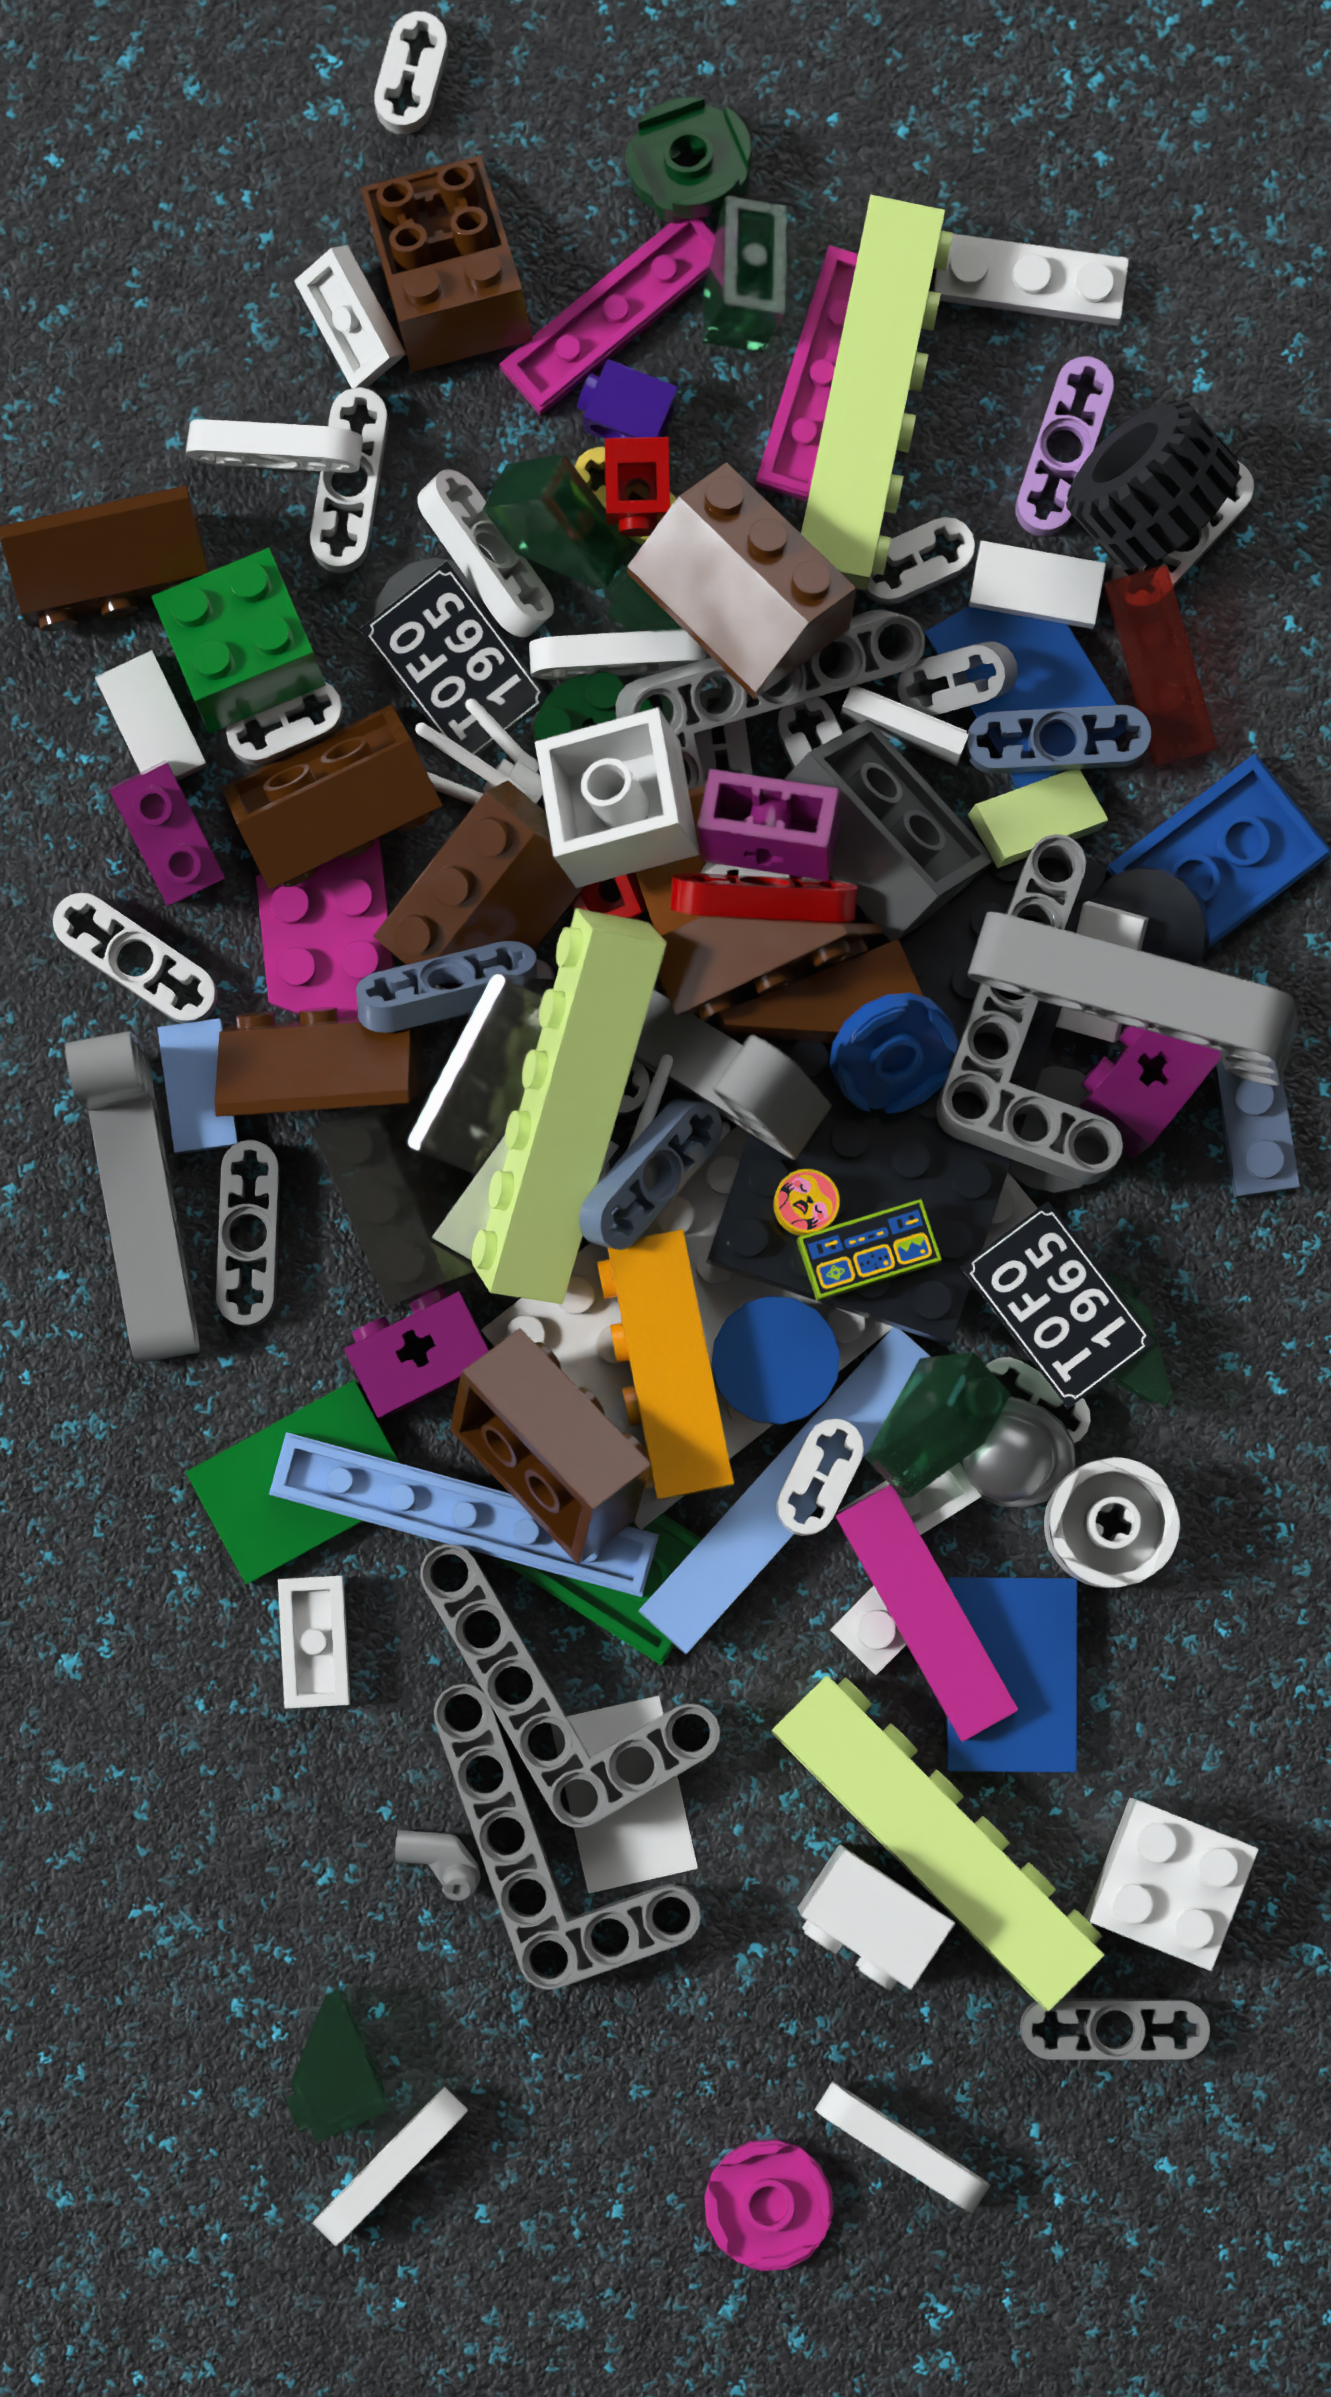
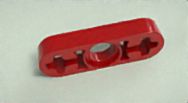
[670,873,858,922]

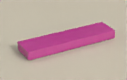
[500,217,732,416]
[755,245,858,502]
[834,1484,1018,1742]

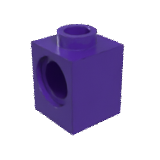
[577,359,678,440]

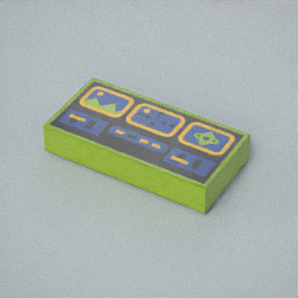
[797,1199,942,1301]

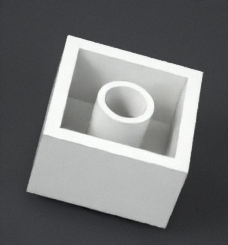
[535,708,700,888]
[1084,1798,1258,1971]
[797,1844,954,1991]

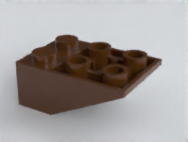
[360,155,533,372]
[658,917,883,1021]

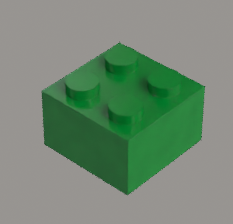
[151,548,326,734]

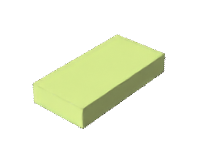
[968,769,1108,868]

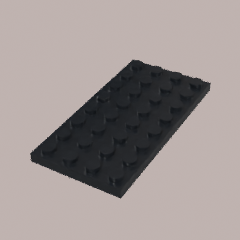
[706,816,1108,1346]

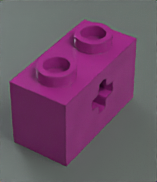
[109,760,225,906]
[697,769,840,881]
[1076,1025,1221,1159]
[344,1287,489,1421]

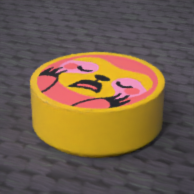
[773,1169,840,1236]

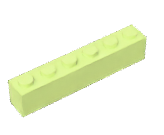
[801,195,953,591]
[472,908,666,1305]
[772,1675,1104,2011]

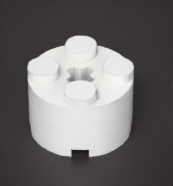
[1044,1457,1180,1588]

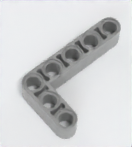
[615,609,925,789]
[936,834,1123,1185]
[967,912,1299,1086]
[634,990,832,1160]
[65,1031,200,1364]
[420,1544,720,1828]
[434,1683,701,1990]

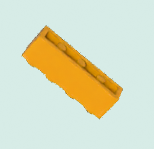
[597,1229,734,1501]

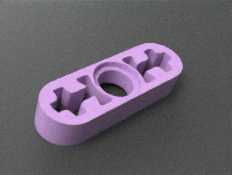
[1015,356,1114,537]

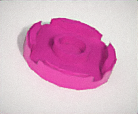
[704,2138,833,2271]

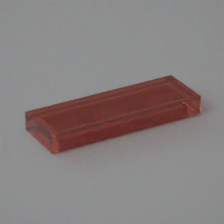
[1103,565,1218,766]

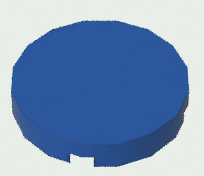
[830,993,959,1114]
[711,1296,840,1424]

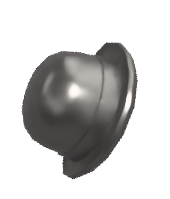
[948,1396,1075,1508]

